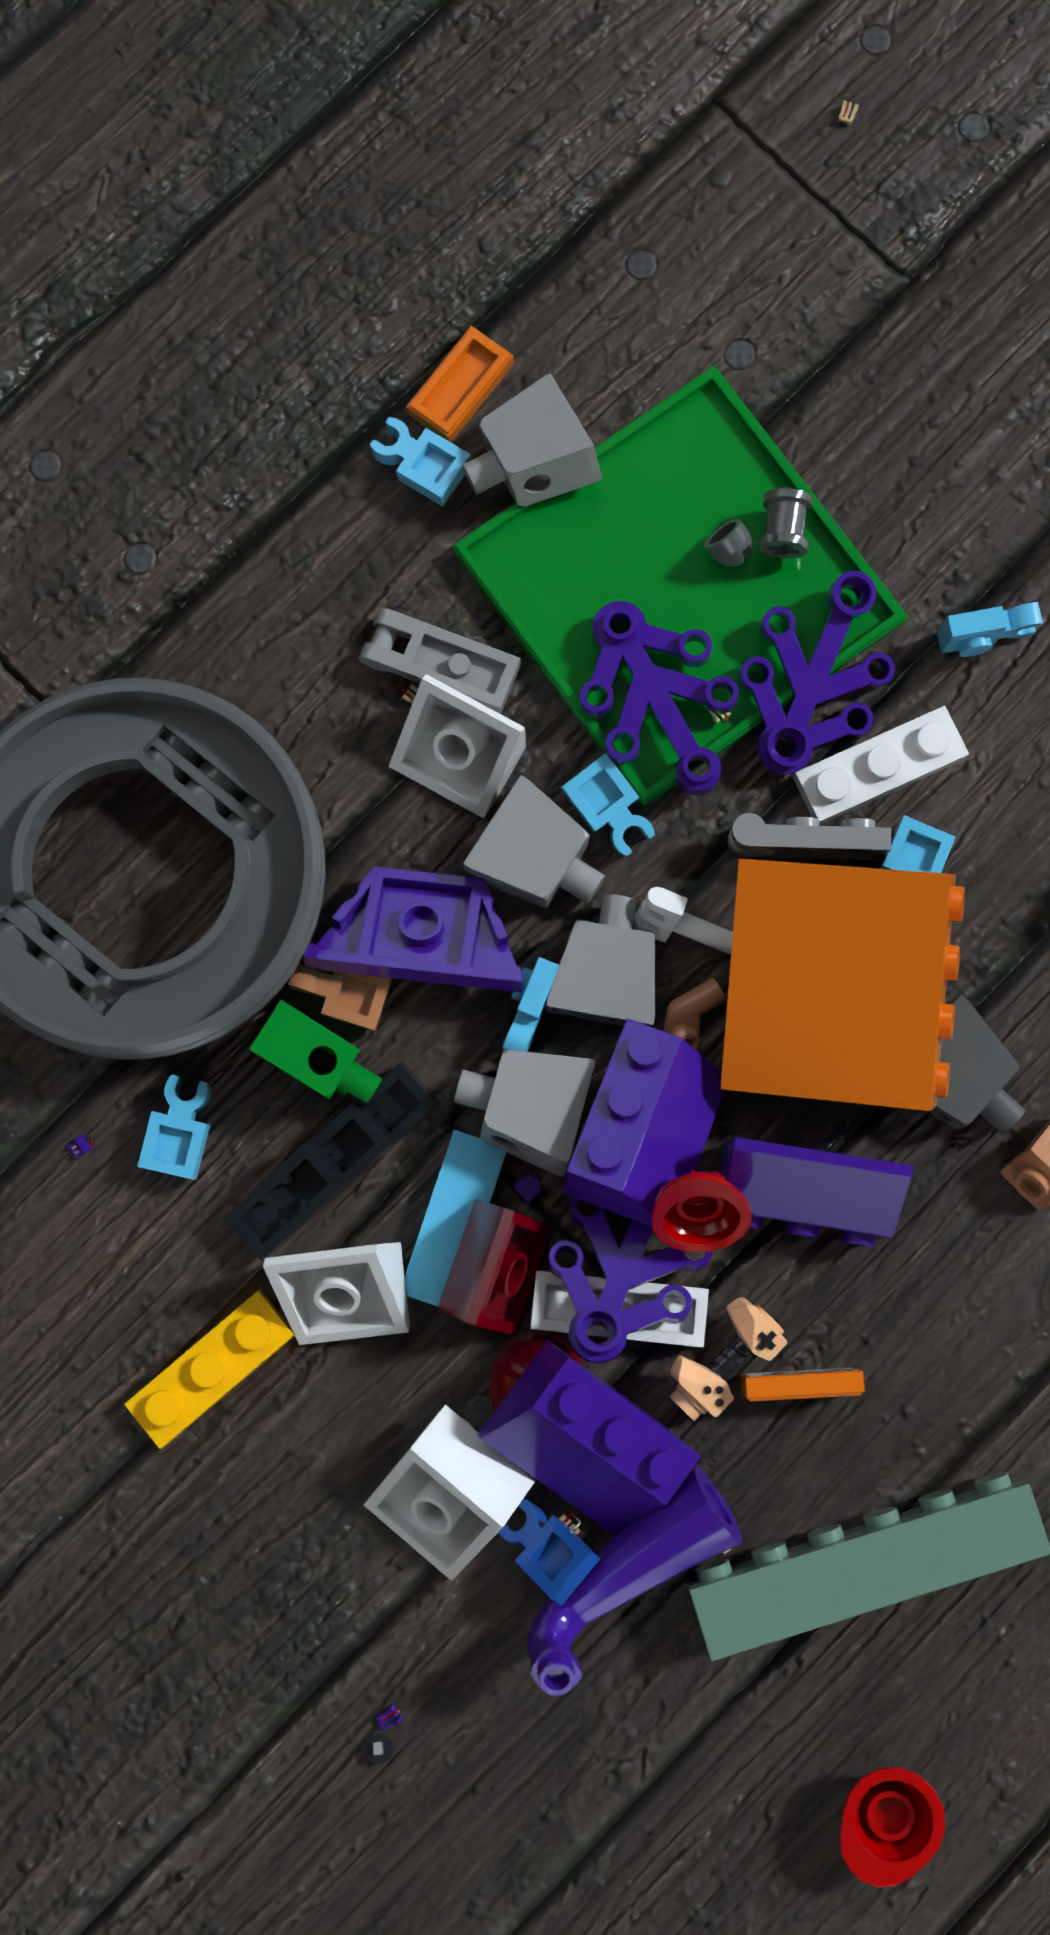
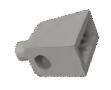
[462,373,603,507]
[463,775,605,908]
[546,894,655,1027]
[454,1050,596,1177]

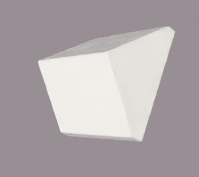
[388,674,526,818]
[263,1242,410,1345]

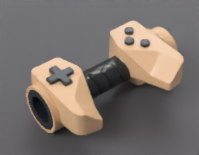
[669,1297,787,1422]

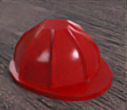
[652,1169,752,1252]
[840,1767,945,1887]

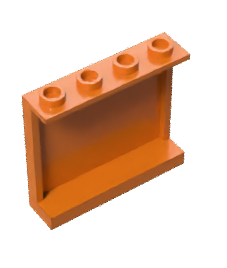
[721,859,965,1111]

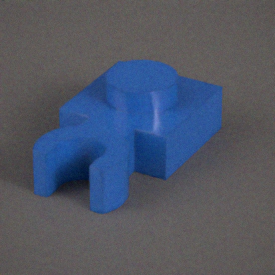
[499,1499,600,1605]

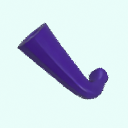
[527,1466,742,1696]

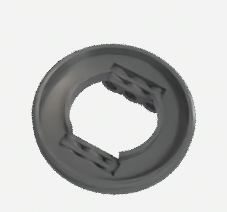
[0,678,326,1060]

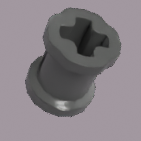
[759,488,813,559]

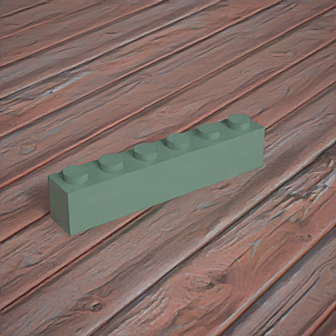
[686,1472,1050,1662]

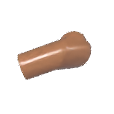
[663,978,726,1051]

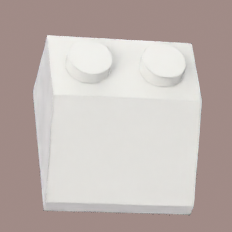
[364,1405,535,1581]

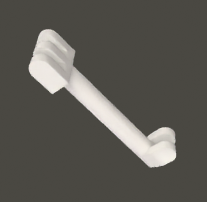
[632,887,733,955]

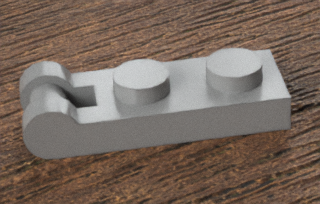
[358,608,521,714]
[727,813,891,861]

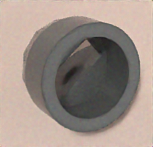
[704,518,753,568]

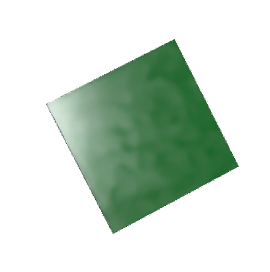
[452,365,909,809]

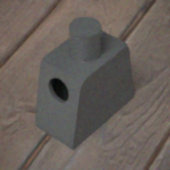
[928,994,1026,1135]

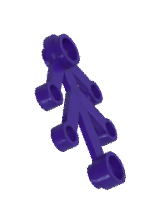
[738,571,895,775]
[580,601,739,796]
[548,1197,712,1363]

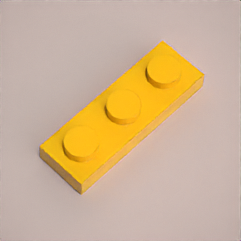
[124,1290,295,1449]

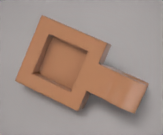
[288,965,393,1032]

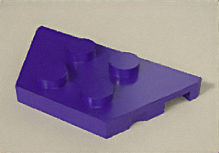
[303,867,523,993]

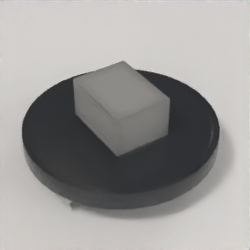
[364,1733,393,1765]

